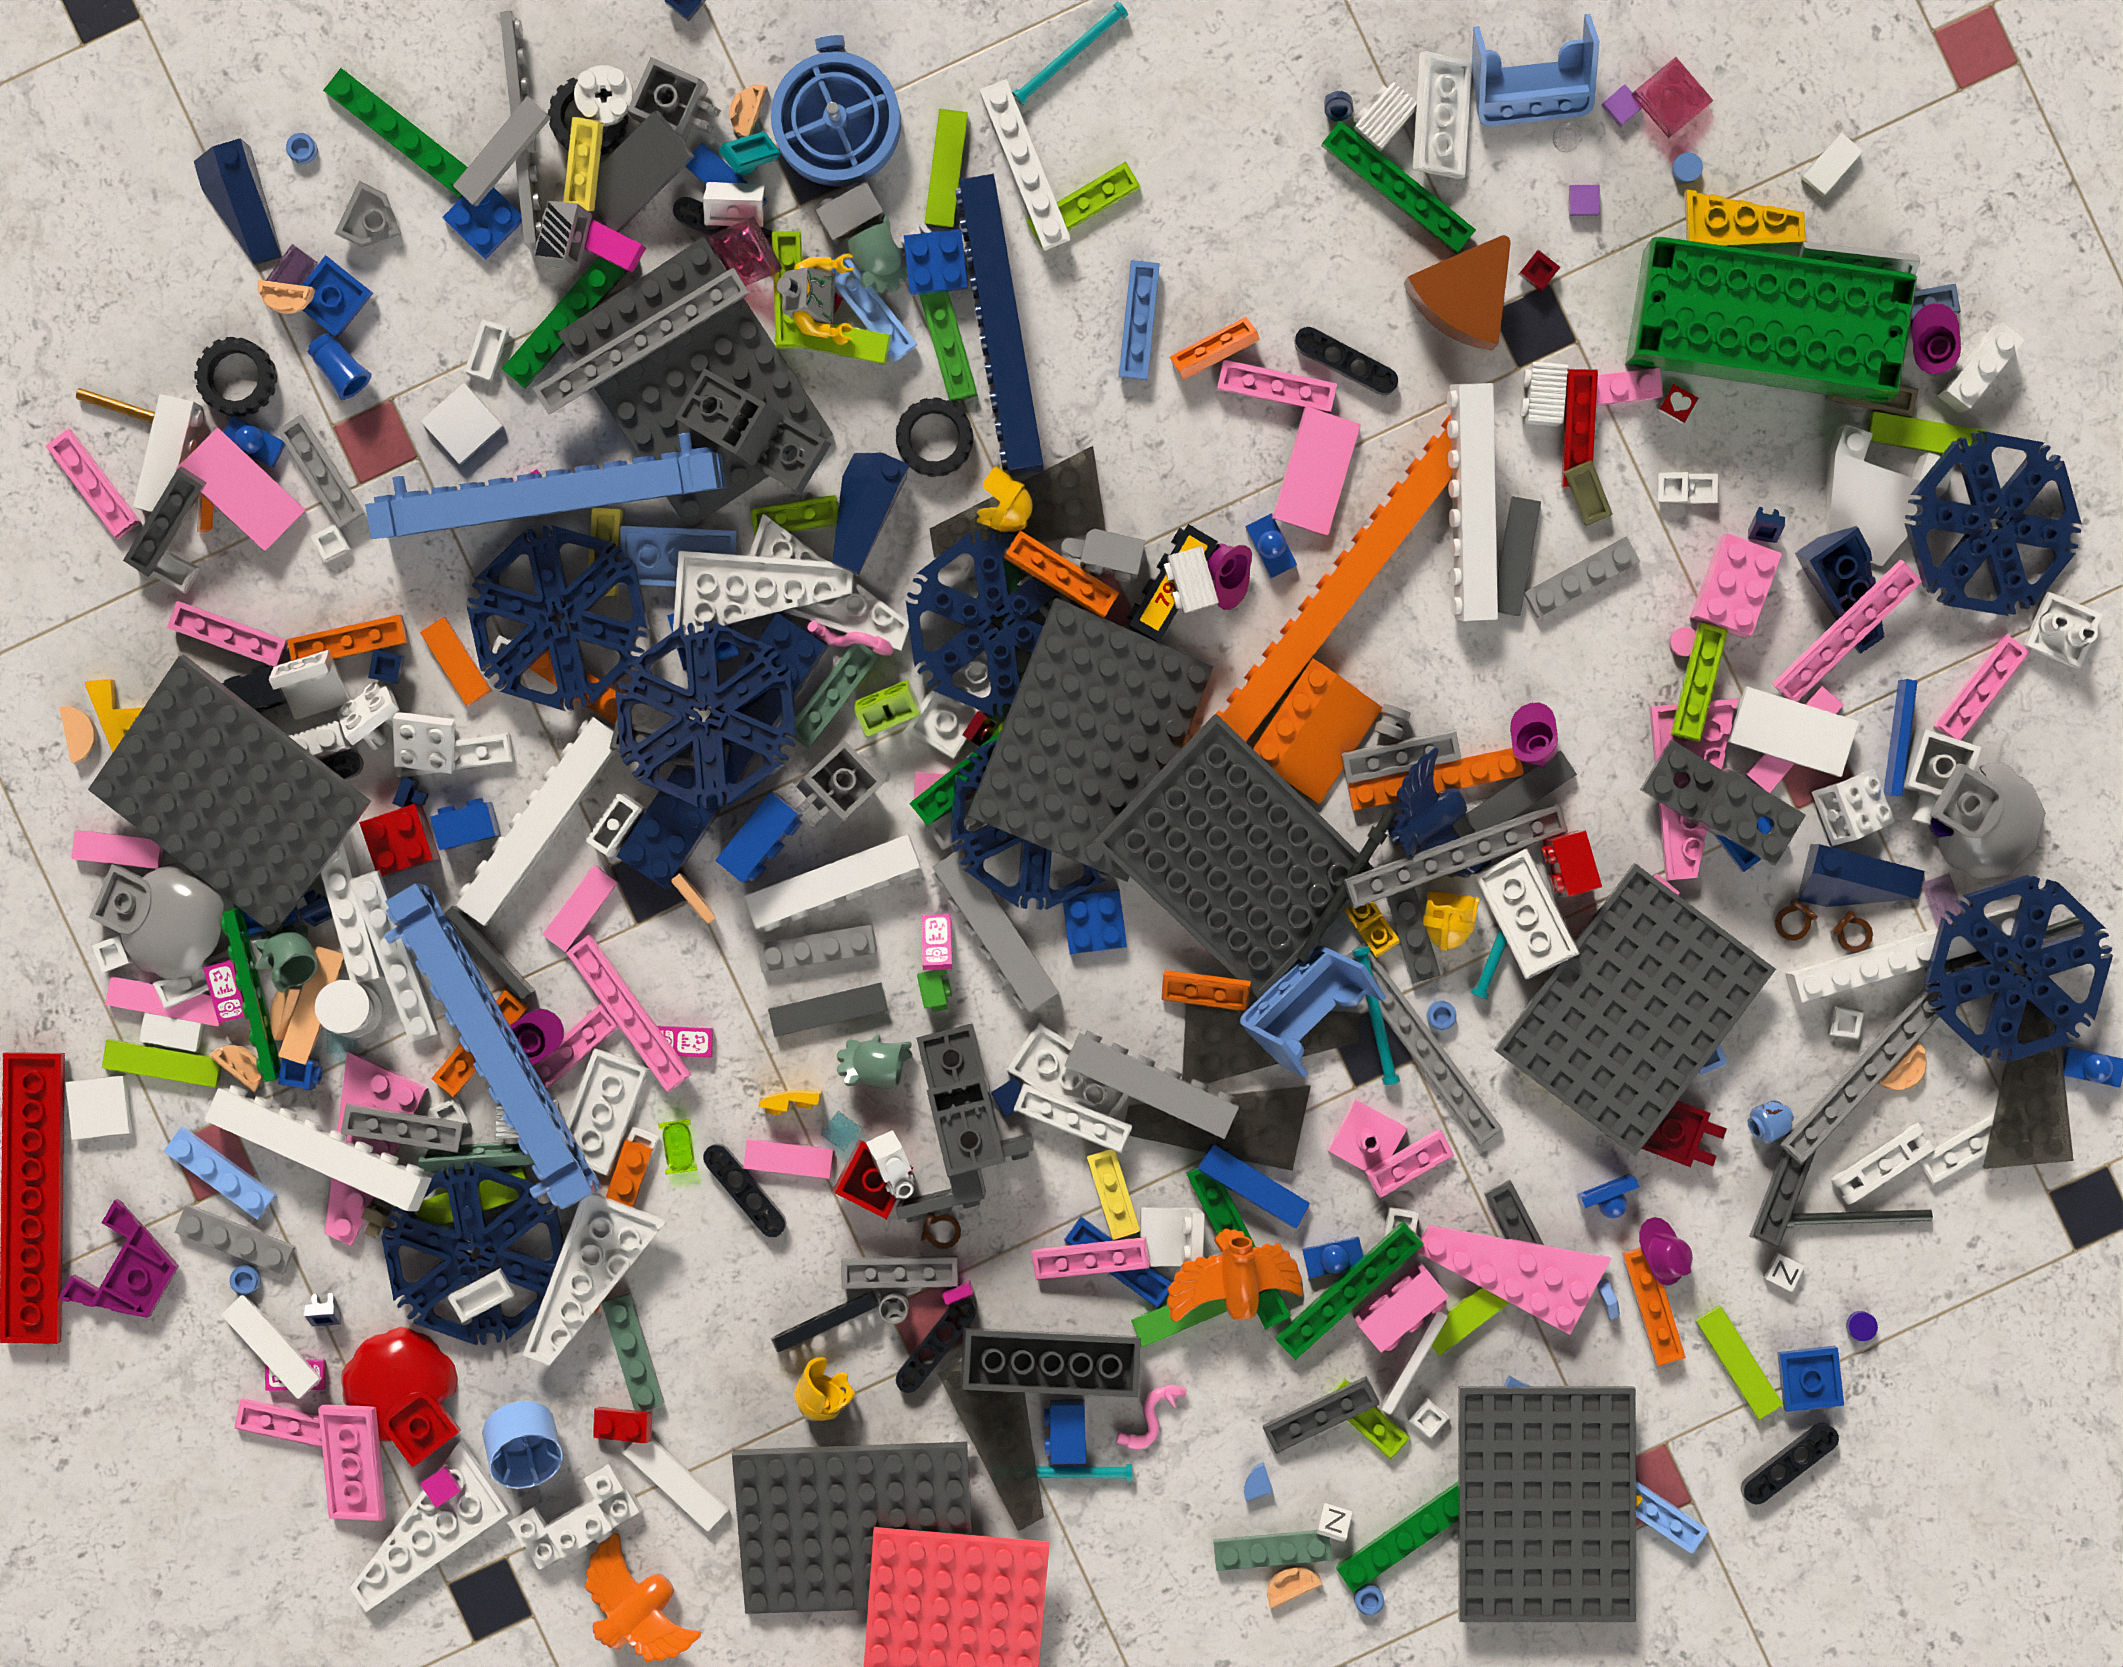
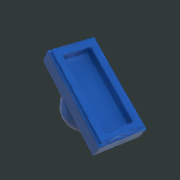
[223,415,285,468]
[1245,513,1297,579]
[2060,1046,2123,1088]
[1576,1174,1639,1219]
[1302,1236,1363,1278]

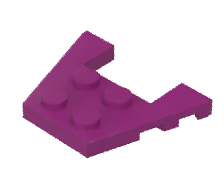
[58,1199,179,1318]

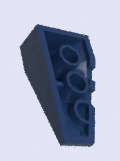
[193,138,283,265]
[832,453,909,575]
[1795,526,1885,654]
[1797,844,1925,907]

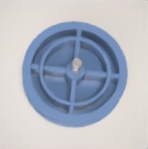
[771,52,901,187]

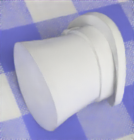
[315,980,383,1038]

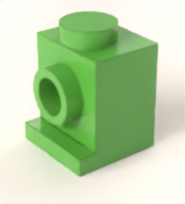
[917,969,952,1012]

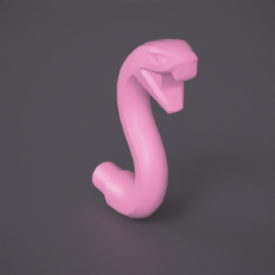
[808,621,893,656]
[1116,1385,1186,1450]

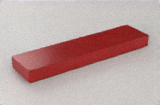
[1561,369,1598,487]

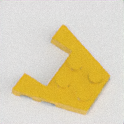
[85,679,143,753]

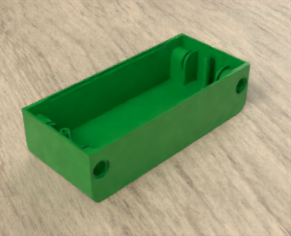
[1625,237,1917,404]

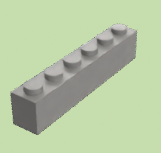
[931,849,1059,1013]
[1064,1030,1239,1139]

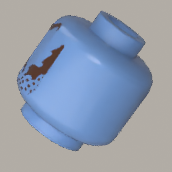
[1748,1100,1794,1142]

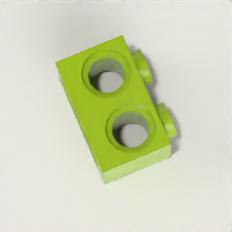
[855,680,920,737]

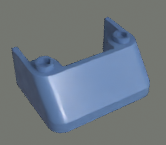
[1472,14,1600,126]
[1240,946,1387,1078]

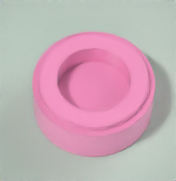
[1669,627,1696,657]

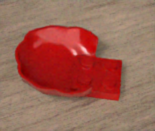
[341,1327,461,1468]

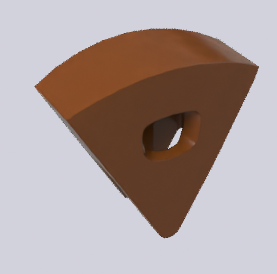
[1403,235,1511,350]

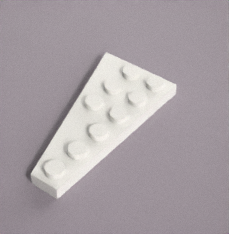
[749,514,909,651]
[523,1193,667,1366]

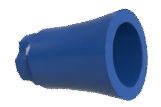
[307,333,372,400]

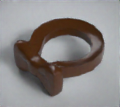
[1775,898,1818,941]
[1830,911,1873,952]
[920,1212,961,1249]

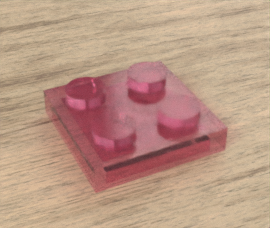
[1631,57,1714,138]
[708,216,783,286]

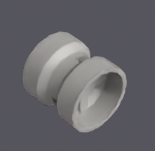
[1374,703,1411,741]
[879,1291,909,1324]

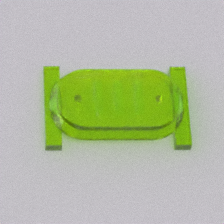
[658,1119,698,1175]

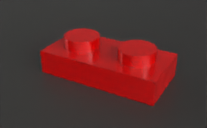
[593,1407,652,1444]

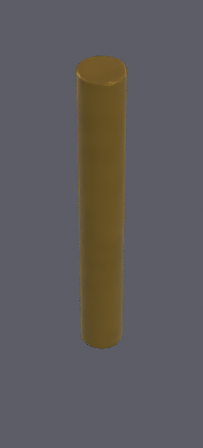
[76,388,155,423]

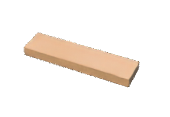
[278,946,345,1065]

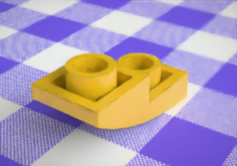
[1344,902,1400,958]
[758,1090,822,1115]

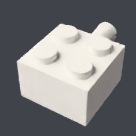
[1904,729,1982,825]

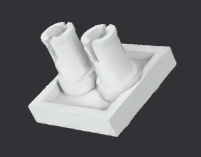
[2023,592,2103,668]
[337,681,400,750]
[393,712,457,774]

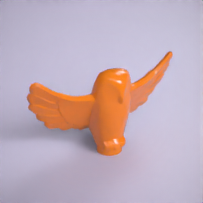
[1167,1228,1303,1322]
[584,1533,701,1663]

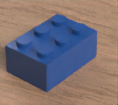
[715,792,803,883]

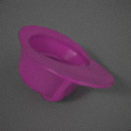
[1911,303,1961,374]
[1208,543,1252,610]
[1510,702,1558,768]
[510,1009,564,1065]
[1639,1217,1693,1286]

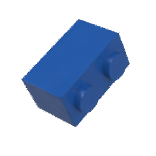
[430,798,501,850]
[1044,1399,1086,1464]

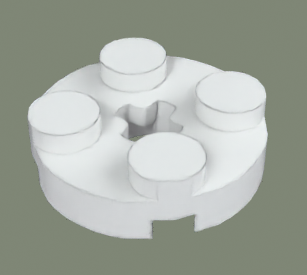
[574,65,634,126]

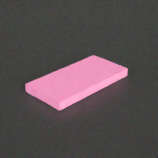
[1272,406,1361,536]
[176,427,305,552]
[318,1405,386,1521]

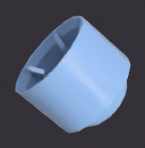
[482,1401,563,1489]

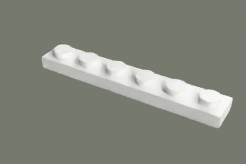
[980,79,1071,251]
[349,870,439,1042]

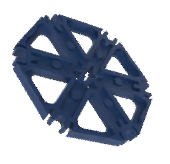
[1904,431,2082,616]
[467,525,650,712]
[906,529,1083,716]
[616,621,797,809]
[950,739,1110,910]
[1923,875,2113,1062]
[381,1161,564,1345]

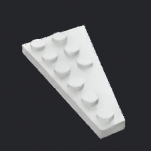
[673,551,854,636]
[349,1440,511,1612]

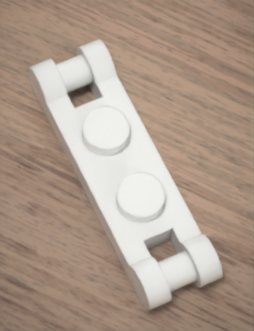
[1831,1123,1935,1205]

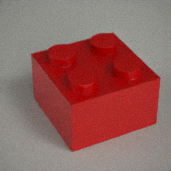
[359,804,441,877]
[1540,830,1602,897]
[832,1139,913,1220]

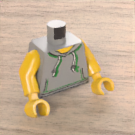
[777,253,854,345]

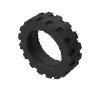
[548,77,628,155]
[194,337,277,417]
[896,397,973,477]

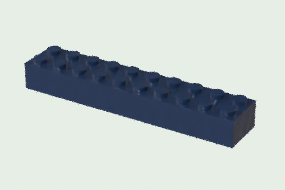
[955,173,1044,477]
[616,613,828,889]

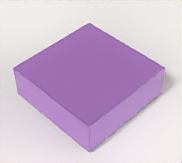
[1601,84,1644,127]
[1569,185,1600,216]

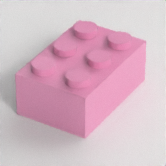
[1690,533,1782,638]
[1353,1261,1449,1353]

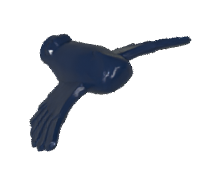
[1388,748,1492,878]

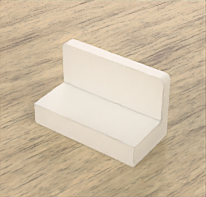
[703,182,765,227]

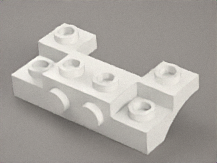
[508,1462,642,1570]

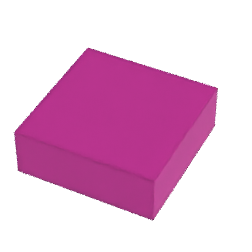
[942,1280,974,1305]
[420,1466,462,1508]

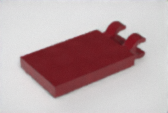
[1606,1101,1727,1168]

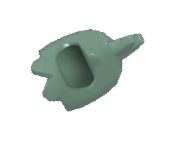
[847,215,908,294]
[255,924,318,993]
[837,1035,912,1089]

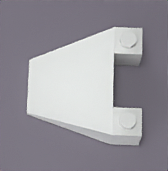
[1826,424,1955,566]

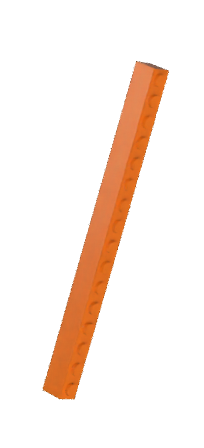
[1216,413,1452,742]

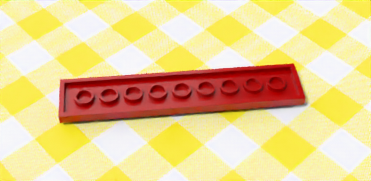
[0,1052,65,1344]

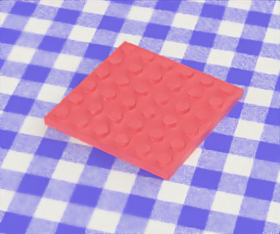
[864,1527,1050,1667]

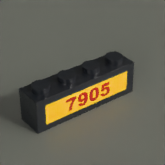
[1127,524,1218,643]

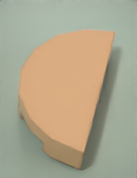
[729,85,768,138]
[258,280,316,314]
[59,707,97,764]
[672,873,716,924]
[270,987,300,1041]
[1879,1040,1926,1090]
[209,1045,261,1093]
[1267,1565,1323,1609]

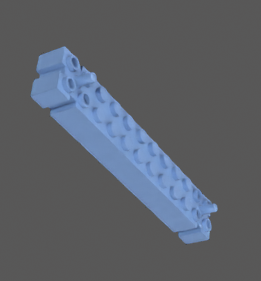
[365,433,727,539]
[384,883,603,1210]

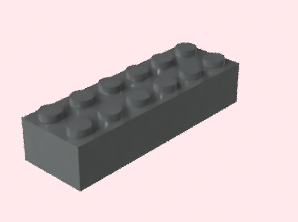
[960,1328,1141,1398]

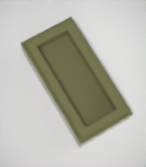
[1564,460,1613,526]

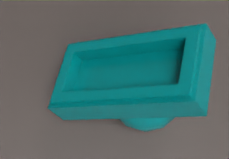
[719,131,781,175]

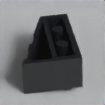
[221,665,287,713]

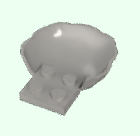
[1929,762,2046,879]
[89,863,224,980]

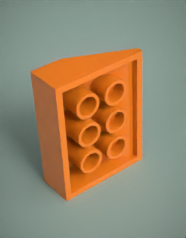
[1252,658,1382,804]

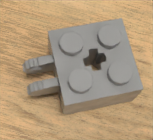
[627,57,721,142]
[1061,529,1146,583]
[795,740,884,829]

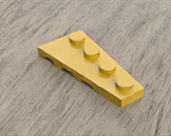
[1684,189,1806,247]

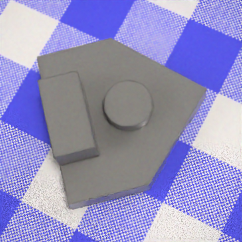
[334,181,401,247]

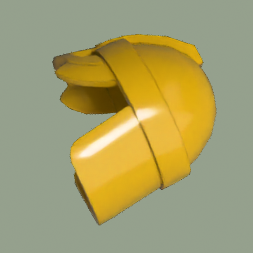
[976,466,1033,532]
[1423,890,1479,951]
[794,1357,855,1422]

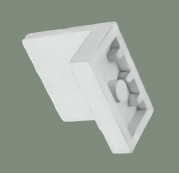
[269,650,350,720]
[1812,769,1894,846]
[1140,1207,1204,1266]

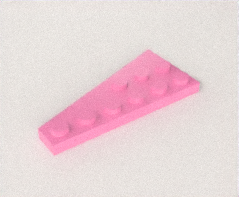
[1649,698,1738,880]
[325,1051,428,1246]
[1416,1224,1612,1335]

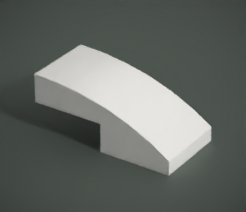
[1658,472,1719,504]

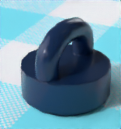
[1324,91,1353,121]

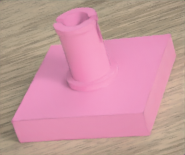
[1328,1099,1407,1171]

